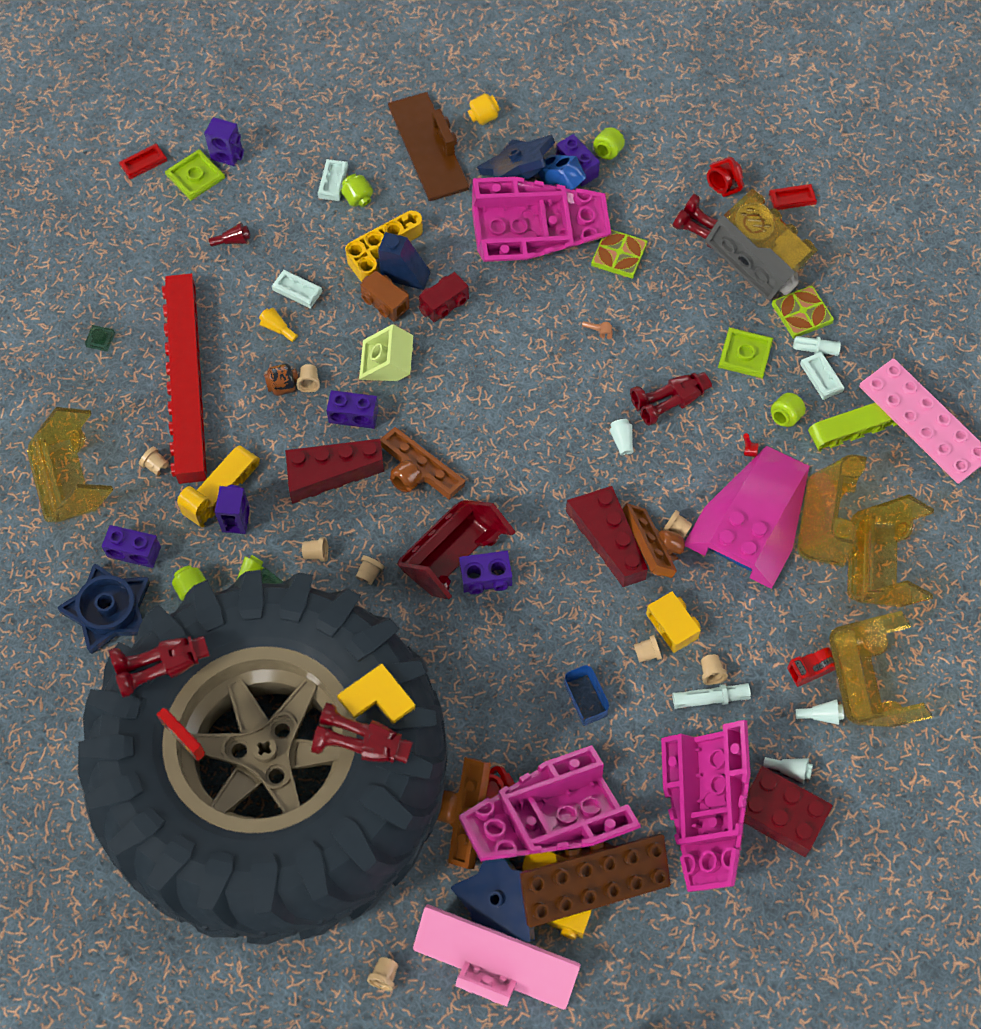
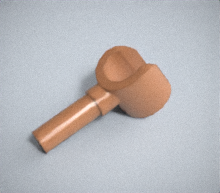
[582,321,613,339]

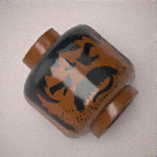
[264,363,298,396]

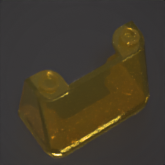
[797,455,867,567]

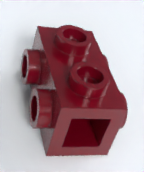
[419,271,469,322]

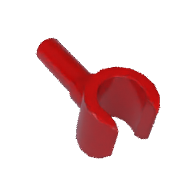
[743,433,759,457]

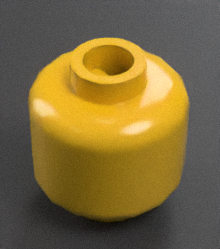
[468,93,500,125]

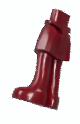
[672,194,717,249]
[630,372,712,426]
[109,636,210,697]
[311,702,413,763]

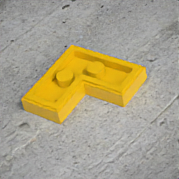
[337,664,415,724]

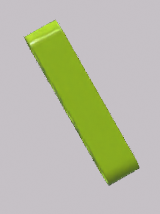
[808,403,898,452]

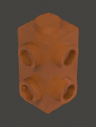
[360,271,410,322]

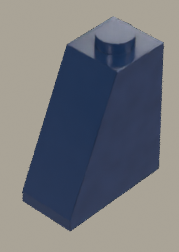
[378,232,431,290]

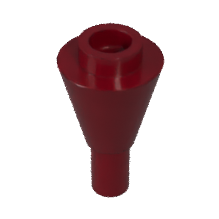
[209,222,251,247]

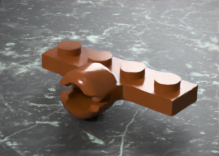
[380,427,466,500]
[622,503,685,578]
[437,757,491,869]

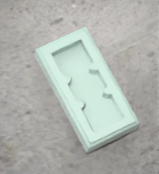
[318,159,348,201]
[272,270,322,308]
[800,352,845,400]

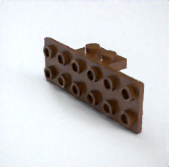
[388,92,469,201]
[520,834,671,927]

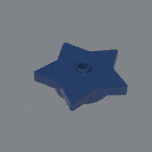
[477,134,555,180]
[58,564,150,654]
[451,858,535,942]

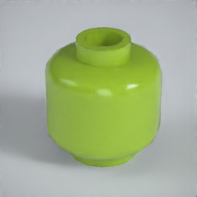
[593,127,625,160]
[341,174,373,207]
[770,392,806,427]
[172,565,206,601]

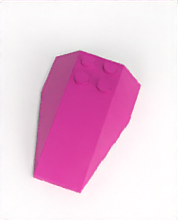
[472,177,611,262]
[685,446,810,589]
[661,720,750,892]
[459,745,640,861]

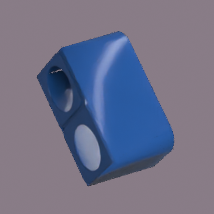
[538,155,586,190]
[564,665,609,726]

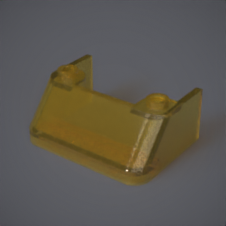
[27,407,113,523]
[847,494,934,607]
[829,610,933,727]

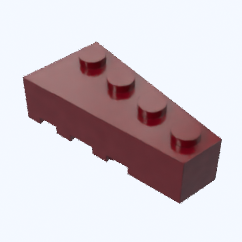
[285,439,385,504]
[566,486,648,587]

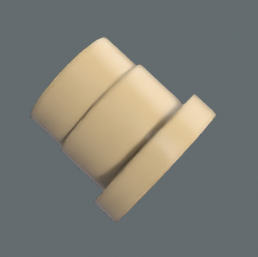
[297,364,320,392]
[139,447,169,476]
[663,510,692,538]
[302,537,329,562]
[355,555,384,585]
[634,635,662,663]
[701,654,728,685]
[367,957,398,991]

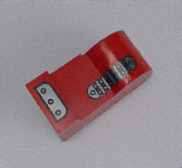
[787,647,839,687]

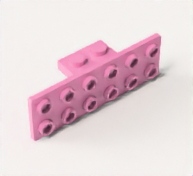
[859,359,981,484]
[413,904,581,1009]

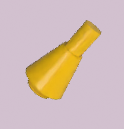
[259,307,298,342]

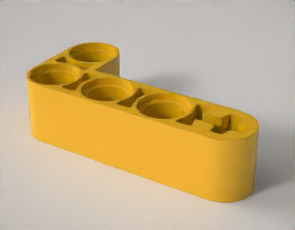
[345,211,423,282]
[177,445,260,528]

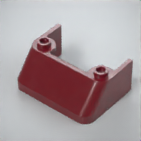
[397,500,516,600]

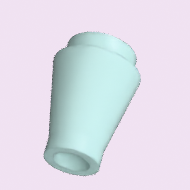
[609,419,634,455]

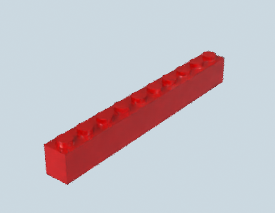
[162,273,207,484]

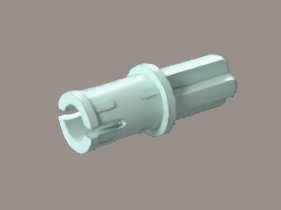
[793,336,841,356]

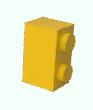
[646,591,701,653]

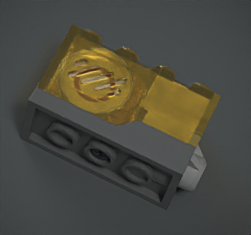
[705,188,818,301]

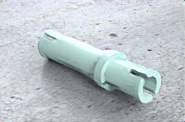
[672,683,751,709]

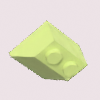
[359,324,413,381]

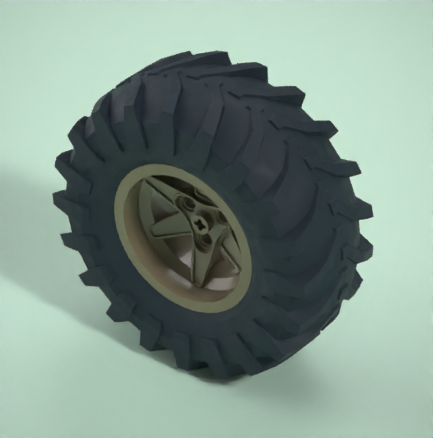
[78,570,447,945]

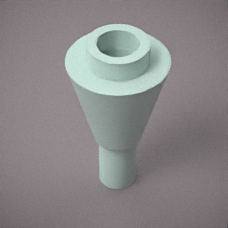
[795,699,844,725]
[763,757,813,784]

